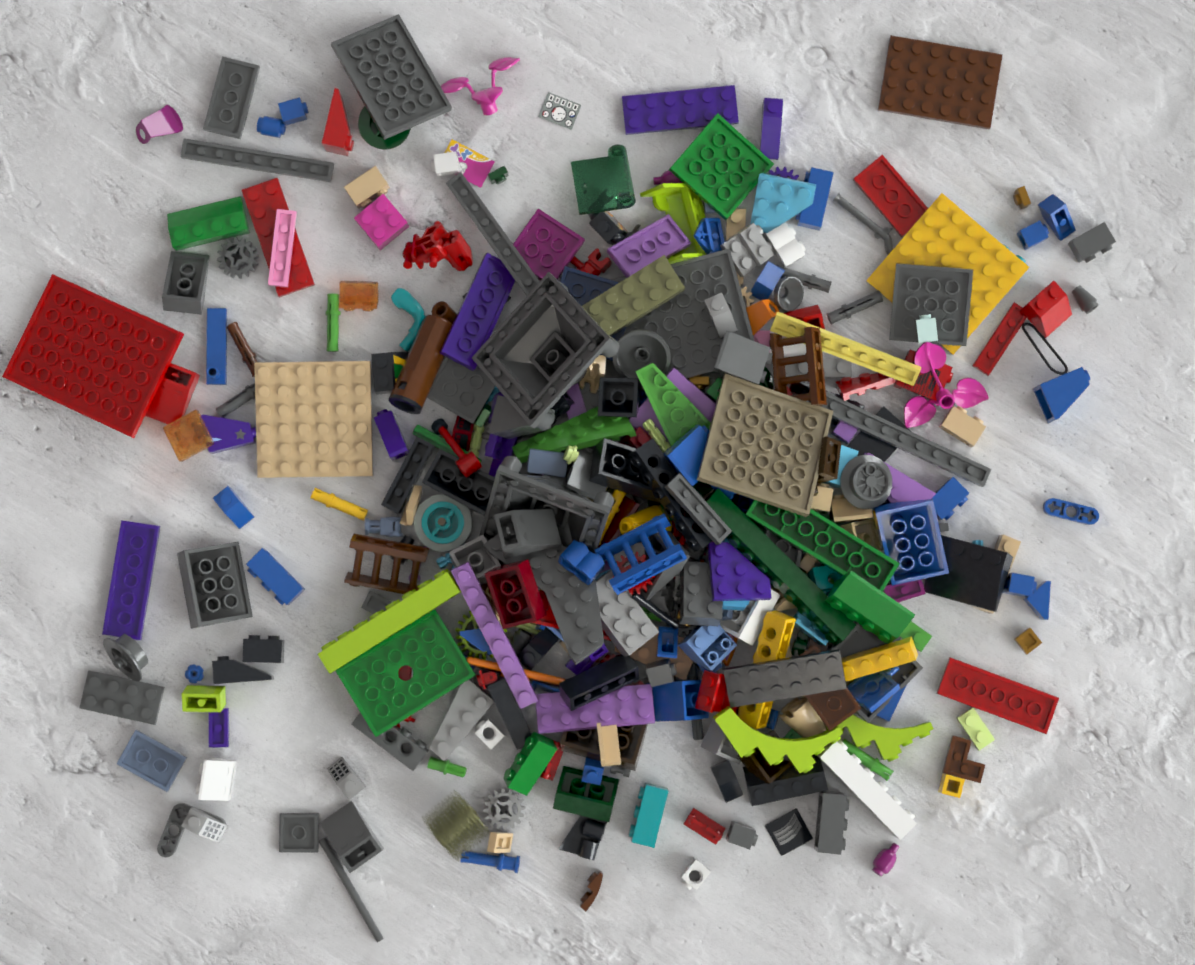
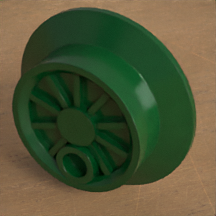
[358,106,411,150]

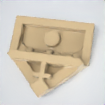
[400,485,422,526]

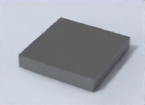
[279,813,319,853]

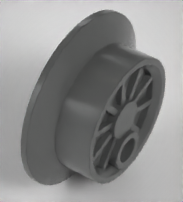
[840,455,892,509]
[103,634,148,682]

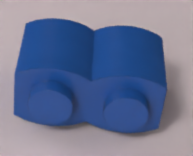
[558,540,605,585]

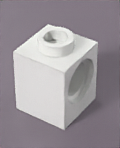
[431,152,460,177]
[475,719,505,749]
[681,858,711,890]

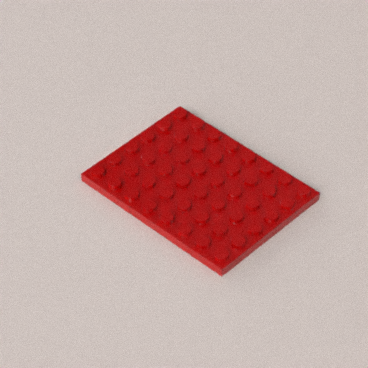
[2,274,184,438]

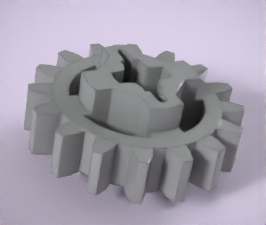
[483,788,525,831]

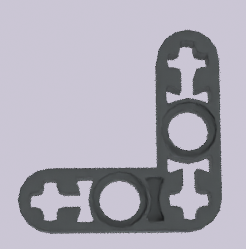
[157,803,226,858]

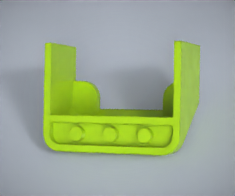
[640,183,707,264]

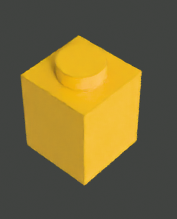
[938,773,965,798]

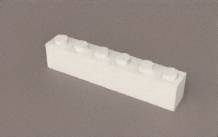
[817,740,917,840]

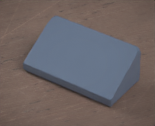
[527,449,567,477]

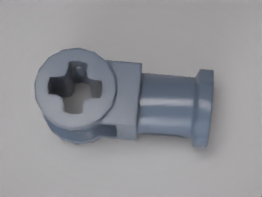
[365,517,403,537]

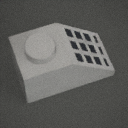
[327,757,366,800]
[181,807,228,843]

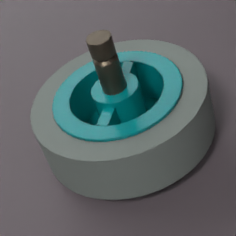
[414,494,473,552]

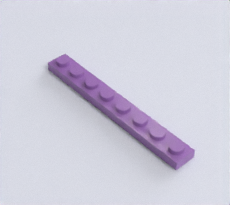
[451,561,538,709]

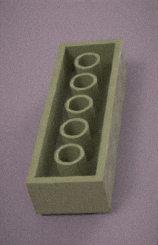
[582,255,685,336]

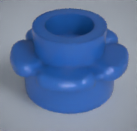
[185,664,204,683]

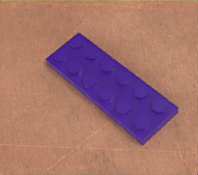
[622,85,739,135]
[440,253,515,371]
[102,520,161,640]

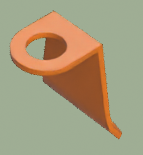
[746,299,779,336]

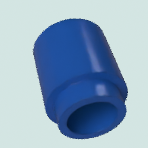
[257,116,286,138]

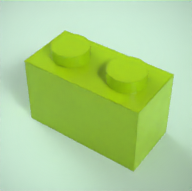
[181,685,226,712]

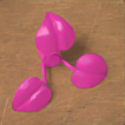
[440,57,520,116]
[904,342,989,428]

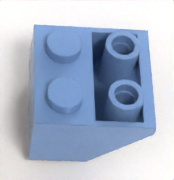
[678,625,737,672]

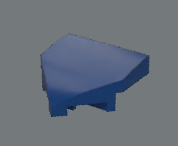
[693,218,725,254]

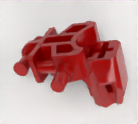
[403,221,473,271]

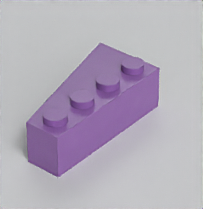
[864,452,936,504]

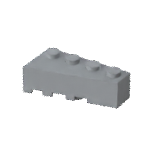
[429,679,494,761]

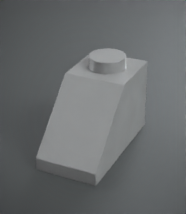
[704,292,738,338]

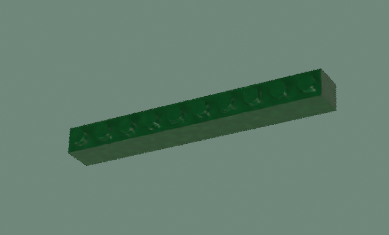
[705,488,856,645]

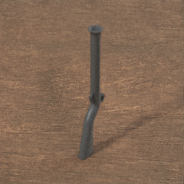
[833,193,893,255]

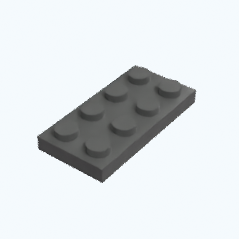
[203,56,260,139]
[80,670,165,725]

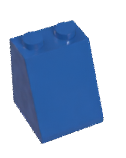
[663,425,709,486]
[646,680,709,722]

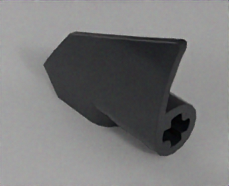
[559,816,607,860]

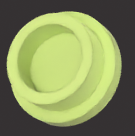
[563,445,579,464]

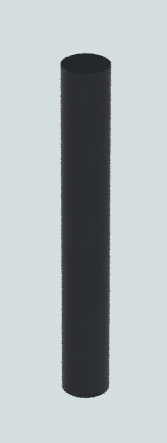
[631,592,679,629]

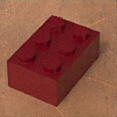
[484,559,546,629]

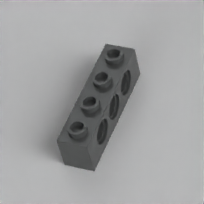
[351,712,429,771]

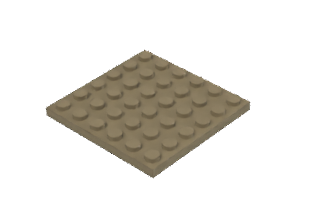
[697,373,833,517]

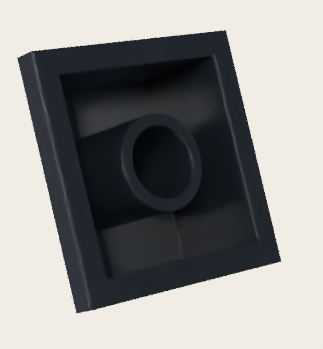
[598,377,642,418]

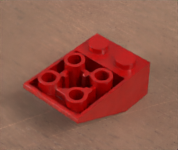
[145,363,200,429]

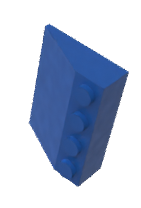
[874,499,949,586]

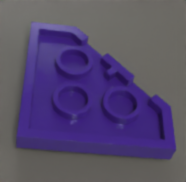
[707,542,772,601]

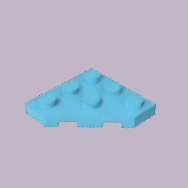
[750,173,816,233]

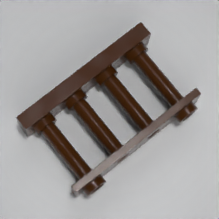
[769,327,827,406]
[344,534,429,594]

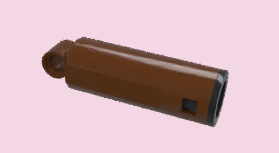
[389,301,457,414]

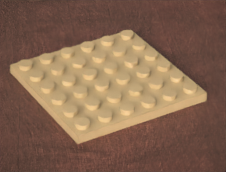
[254,361,373,478]

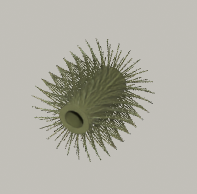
[422,790,490,861]

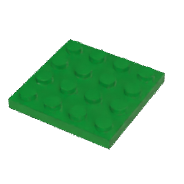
[669,113,774,221]

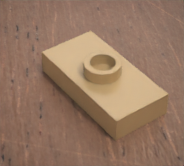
[487,832,513,853]

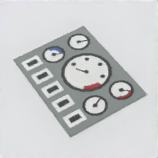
[538,92,581,130]

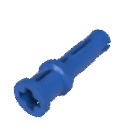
[460,850,520,873]

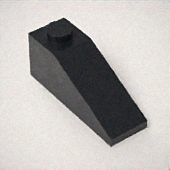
[212,656,274,684]

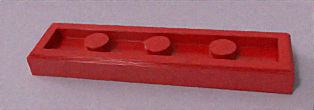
[972,302,1027,376]

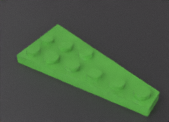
[635,362,711,446]
[512,407,637,463]

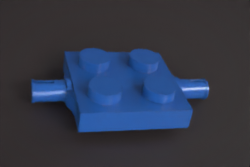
[847,666,900,713]

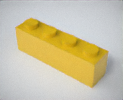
[841,636,918,681]

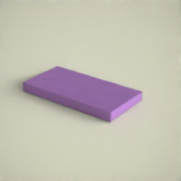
[607,214,691,278]

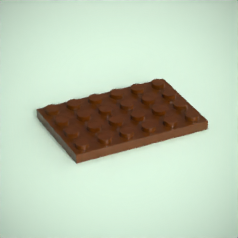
[878,35,1003,129]

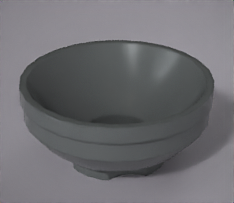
[774,276,804,311]

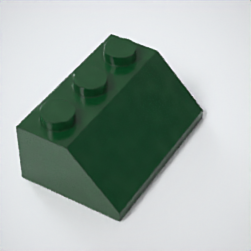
[553,766,620,822]

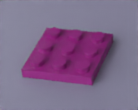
[513,209,585,280]

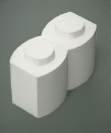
[765,222,806,268]

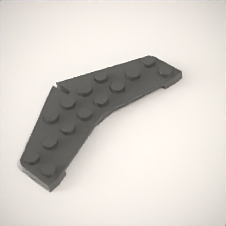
[484,535,604,665]

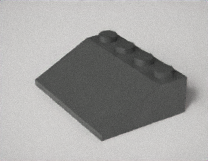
[177,541,253,629]

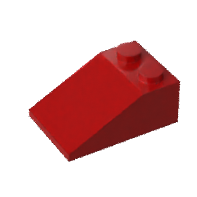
[322,88,354,156]

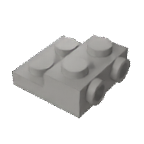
[720,223,775,277]

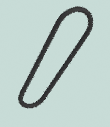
[1022,323,1068,375]

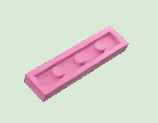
[268,209,297,288]

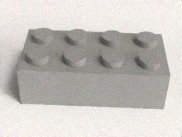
[596,570,659,657]

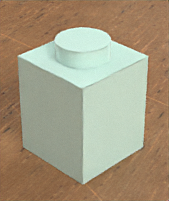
[916,314,938,343]

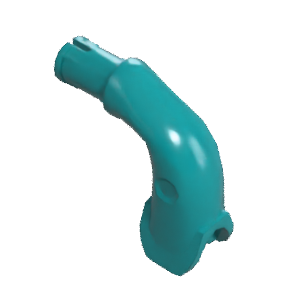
[391,288,425,352]

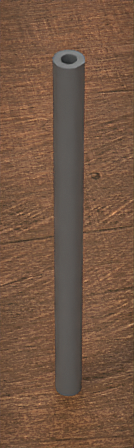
[319,838,384,942]

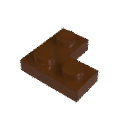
[942,735,985,783]

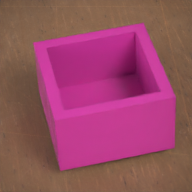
[354,194,409,251]

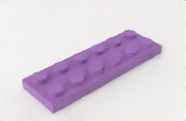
[536,684,655,734]

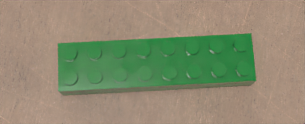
[745,499,900,592]

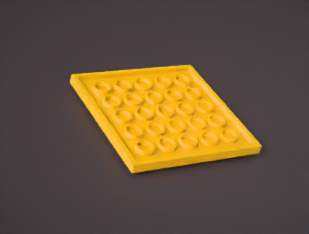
[866,193,1029,355]

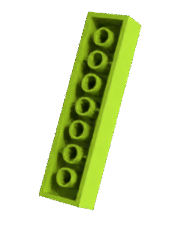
[318,569,461,674]

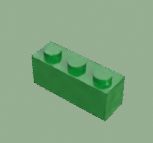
[503,732,557,796]

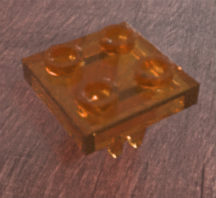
[163,410,214,462]

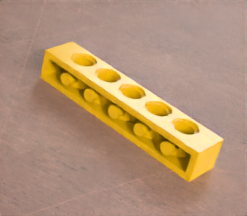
[738,611,796,729]

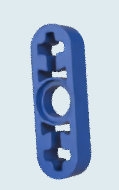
[1043,498,1099,525]

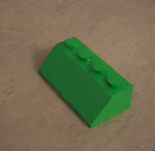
[167,196,250,251]
[825,571,915,644]

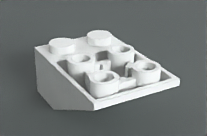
[196,758,236,801]

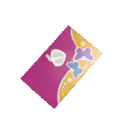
[444,139,495,188]

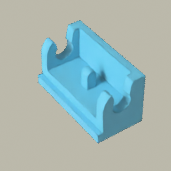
[793,611,828,646]

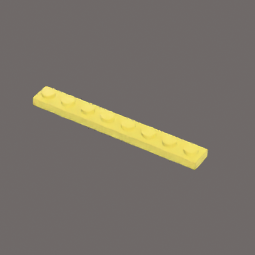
[770,311,921,386]

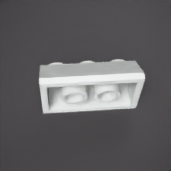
[719,589,780,646]

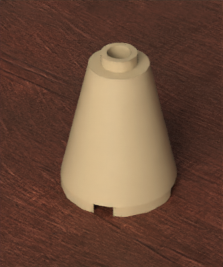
[779,696,827,738]

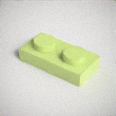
[956,707,995,751]

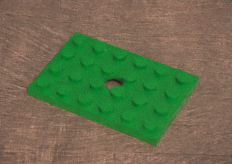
[336,609,476,737]

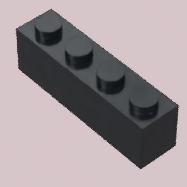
[381,437,435,515]
[559,654,639,711]

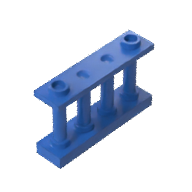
[595,514,687,595]

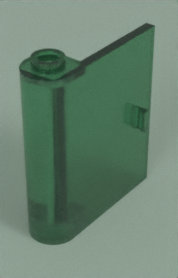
[571,144,636,215]

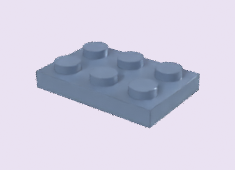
[117,730,187,792]

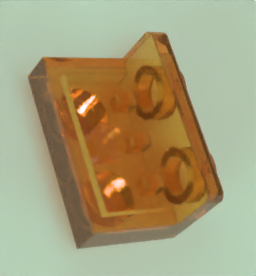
[339,281,379,312]

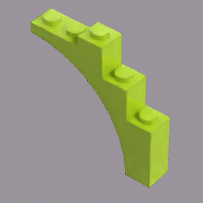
[713,706,843,773]
[825,714,934,762]

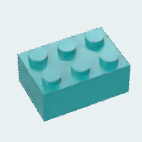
[628,783,669,848]

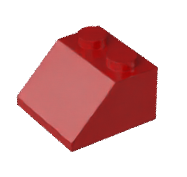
[1020,281,1072,338]

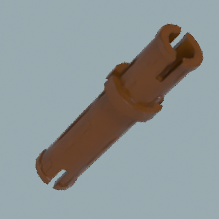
[226,322,258,378]

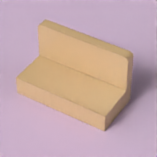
[597,722,621,767]

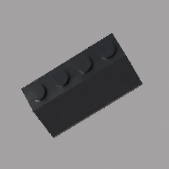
[422,449,495,516]
[742,754,828,806]

